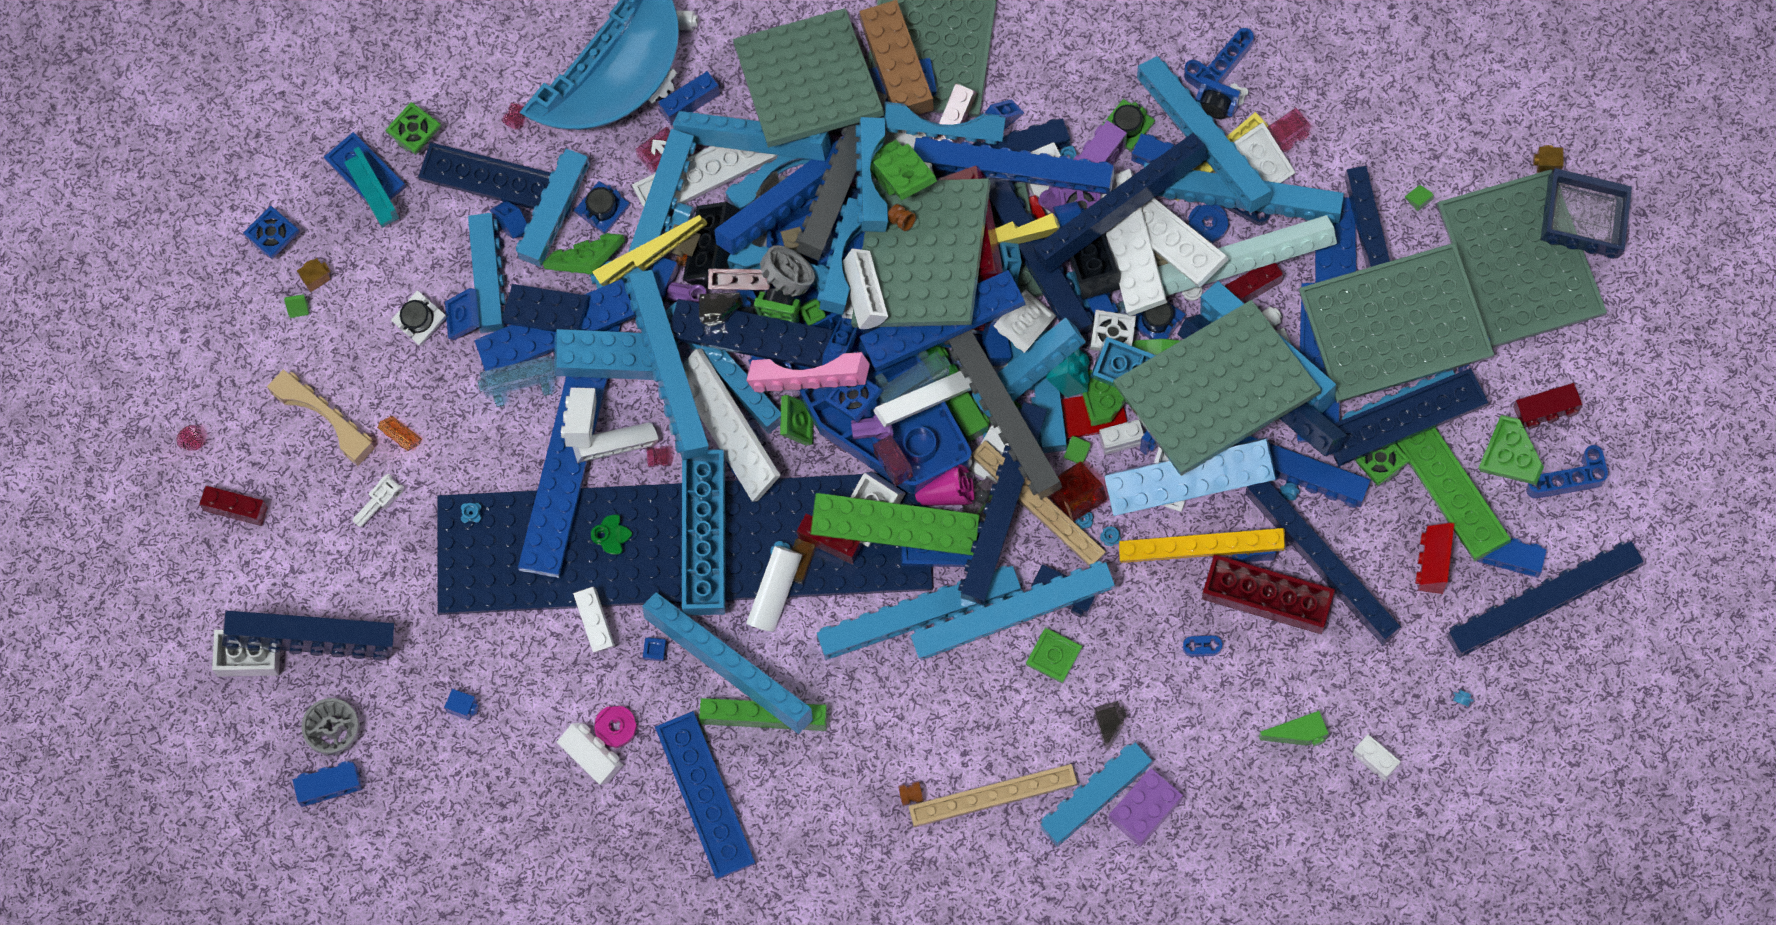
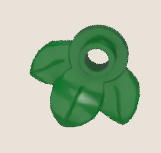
[591,515,632,555]

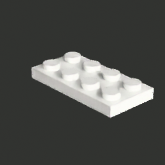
[994,289,1056,353]

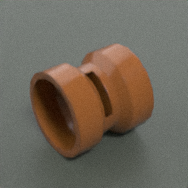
[888,204,916,231]
[898,781,923,806]

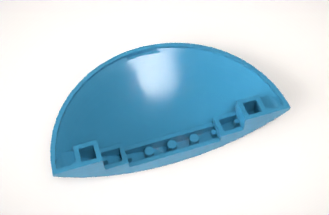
[520,0,679,130]

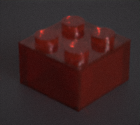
[1050,461,1107,522]

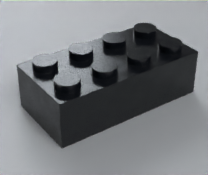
[683,202,741,288]
[1068,234,1120,300]

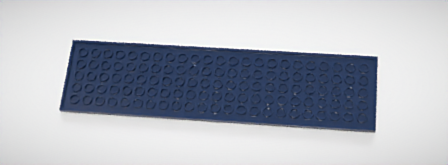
[437,473,932,615]

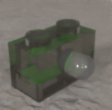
[962,476,997,525]

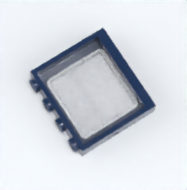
[1540,168,1632,259]

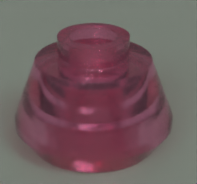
[176,425,203,451]

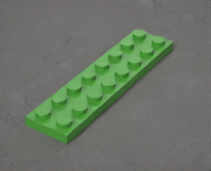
[1396,428,1511,562]
[810,493,979,556]

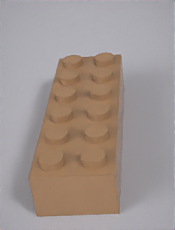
[859,0,934,115]

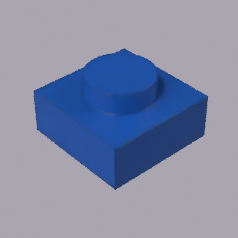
[643,637,666,662]

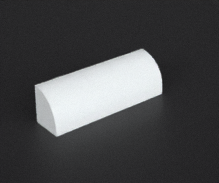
[842,249,888,329]
[573,422,659,463]
[746,546,802,632]

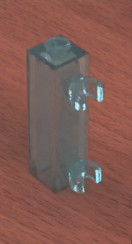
[875,350,950,405]
[477,356,557,407]

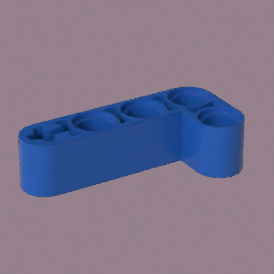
[1184,28,1254,90]
[1526,445,1608,499]

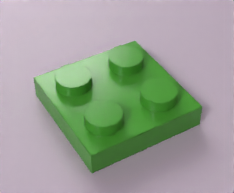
[780,395,813,446]
[1026,628,1082,684]

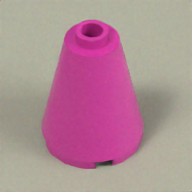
[915,465,975,506]

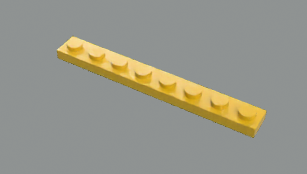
[1119,528,1285,563]

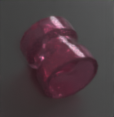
[501,102,525,130]
[647,446,669,467]

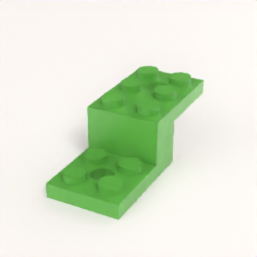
[870,139,937,200]

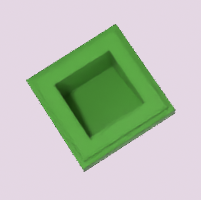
[1404,185,1434,212]
[284,294,309,318]
[799,298,826,325]
[1064,436,1091,466]

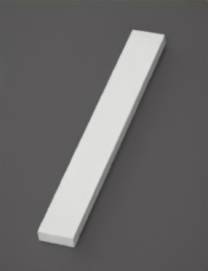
[874,363,1008,427]

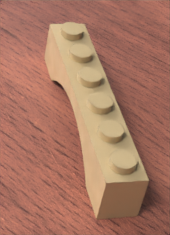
[267,369,374,466]

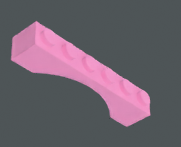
[746,352,870,393]

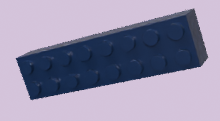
[221,610,394,661]

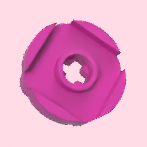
[594,706,637,748]

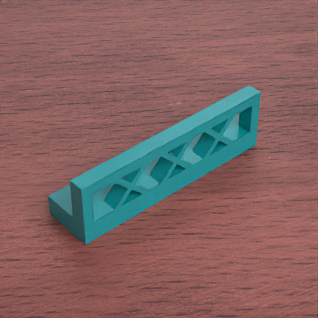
[344,146,399,228]

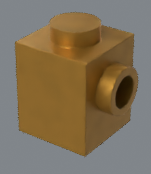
[1533,145,1563,173]
[297,258,331,293]

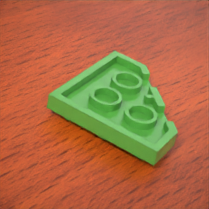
[543,233,625,274]
[1082,370,1126,426]
[1478,415,1544,485]

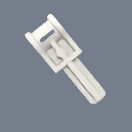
[353,474,405,527]

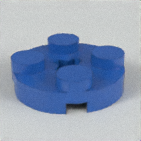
[1188,204,1228,244]

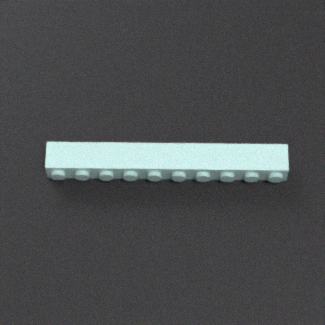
[1158,215,1337,296]

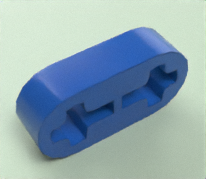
[1182,635,1222,657]

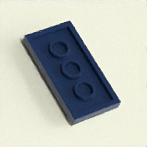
[502,284,589,332]

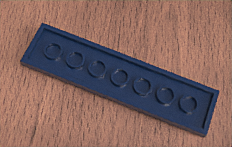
[418,142,581,218]
[670,299,833,368]
[1332,368,1489,467]

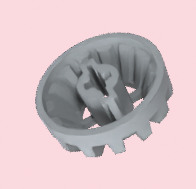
[760,246,815,296]
[301,698,360,756]

